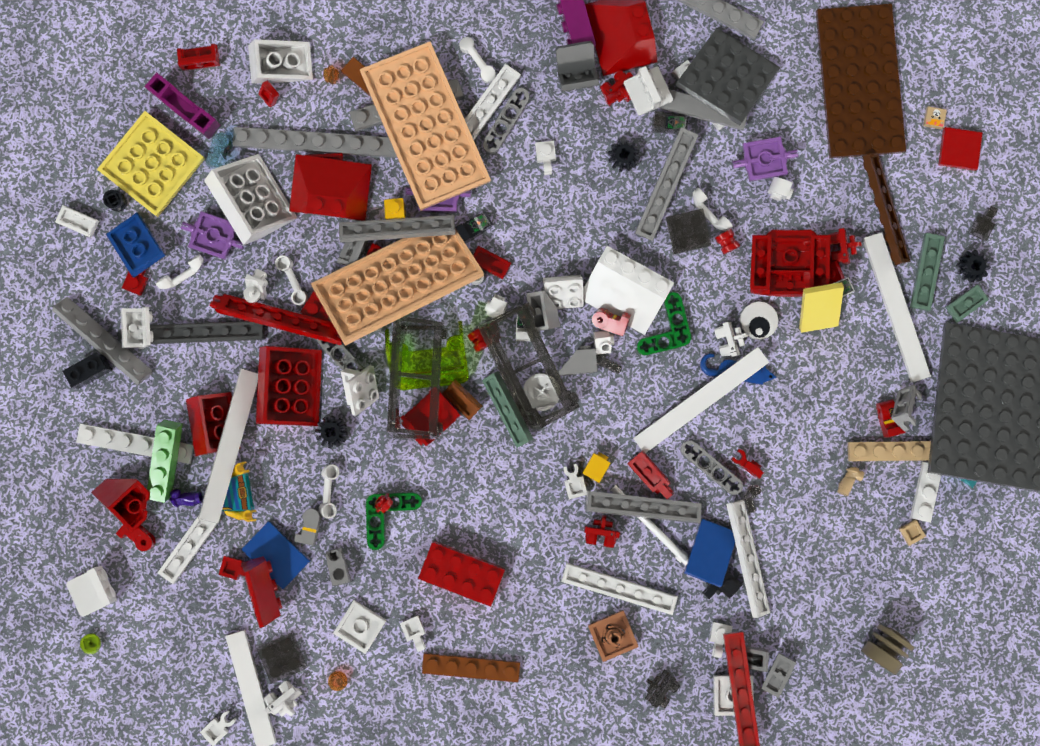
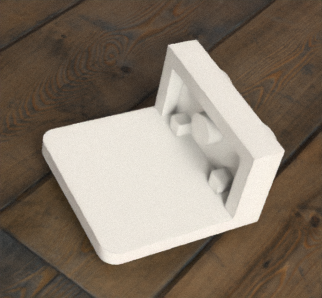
[66,566,118,617]

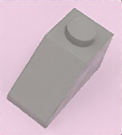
[526,291,560,332]
[558,346,598,376]

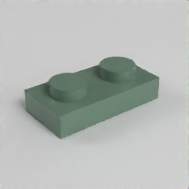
[945,284,989,323]

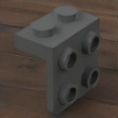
[555,41,599,92]

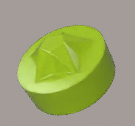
[80,634,101,654]

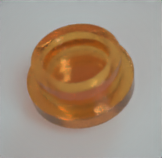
[323,65,339,85]
[328,671,348,691]

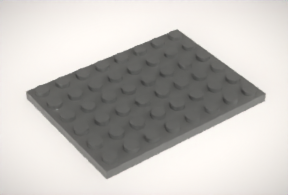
[927,322,1040,492]

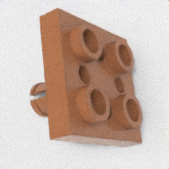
[588,610,639,662]

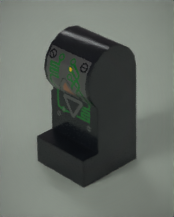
[455,212,493,244]

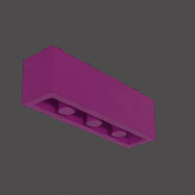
[556,0,596,50]

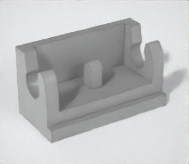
[337,240,369,266]
[891,384,922,431]
[761,653,796,698]

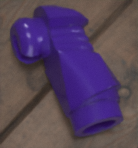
[170,489,203,508]

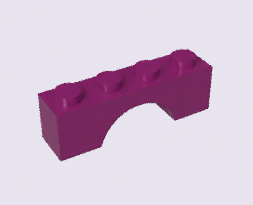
[144,72,221,139]

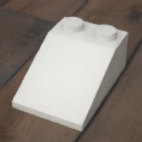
[248,39,313,84]

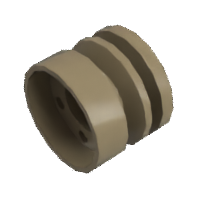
[861,624,915,675]

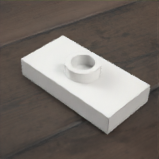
[55,205,99,238]

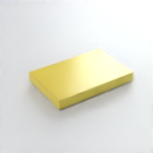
[799,282,844,333]

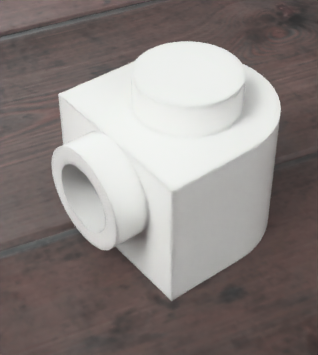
[768,177,794,201]
[484,294,508,321]
[593,331,614,355]

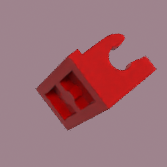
[177,43,220,71]

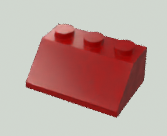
[186,392,241,456]
[241,556,282,628]

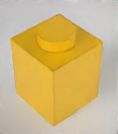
[384,198,406,219]
[582,452,610,483]

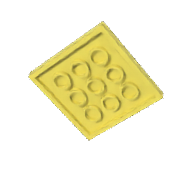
[97,111,206,217]

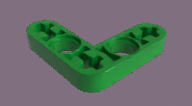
[636,292,691,356]
[366,493,422,550]

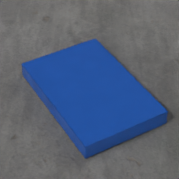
[106,212,165,277]
[684,519,735,587]
[241,521,310,589]

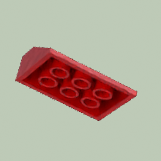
[256,346,322,426]

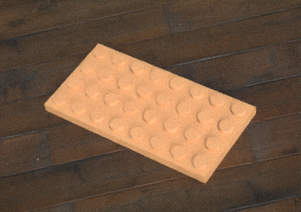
[360,41,491,211]
[311,228,484,346]

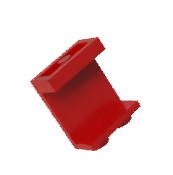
[400,387,461,446]

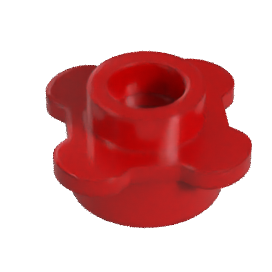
[375,493,393,513]

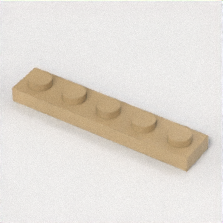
[848,441,931,461]

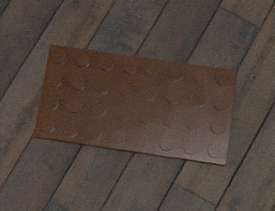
[816,4,906,159]

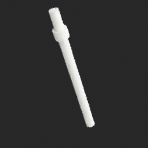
[611,485,688,566]

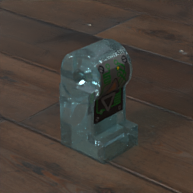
[205,133,232,169]

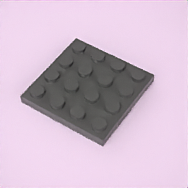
[676,28,780,126]

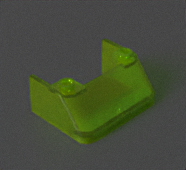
[385,321,469,390]

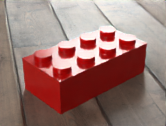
[418,541,505,607]

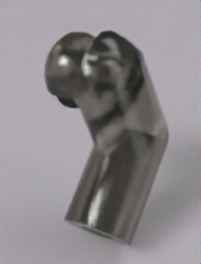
[596,354,622,374]
[743,485,761,513]

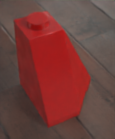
[91,479,150,533]

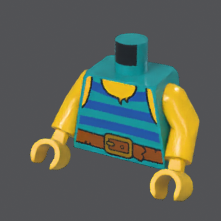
[222,461,257,522]

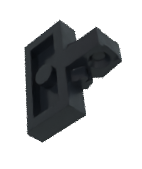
[702,570,743,599]

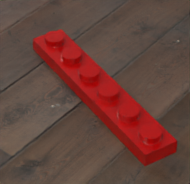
[723,631,760,746]

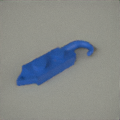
[700,353,776,385]

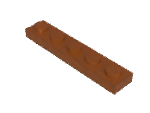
[422,653,520,682]

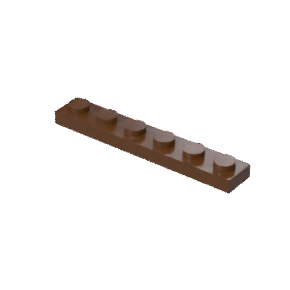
[862,153,911,265]

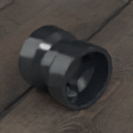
[103,189,127,212]

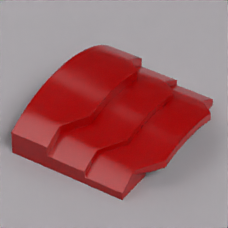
[750,229,831,297]

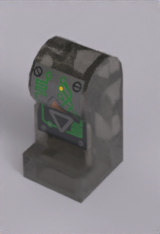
[651,111,688,134]

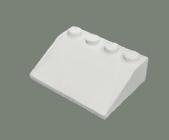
[204,154,298,245]
[583,246,674,335]

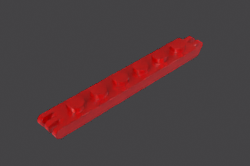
[210,294,343,345]

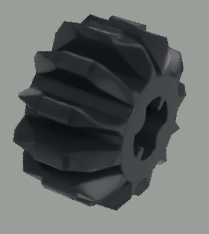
[608,140,640,172]
[956,250,991,283]
[315,416,348,449]

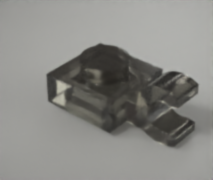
[968,206,998,242]

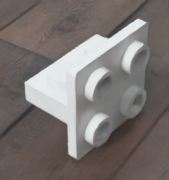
[623,66,673,116]
[543,275,584,309]
[121,307,153,349]
[341,365,379,416]

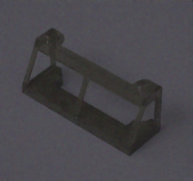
[477,302,580,429]
[387,317,448,439]

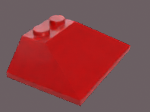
[585,0,658,76]
[289,154,372,221]

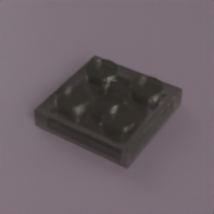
[666,208,712,255]
[256,632,308,684]

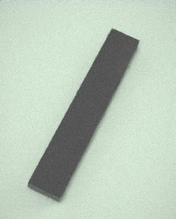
[150,321,265,344]

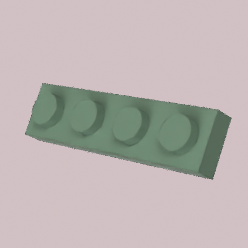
[910,233,945,311]
[482,371,533,448]

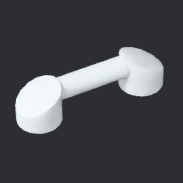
[459,37,496,84]
[692,188,733,231]
[155,254,204,289]
[275,255,308,305]
[319,464,339,519]

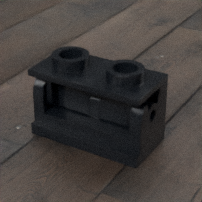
[62,352,112,389]

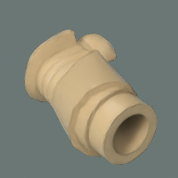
[837,467,865,496]

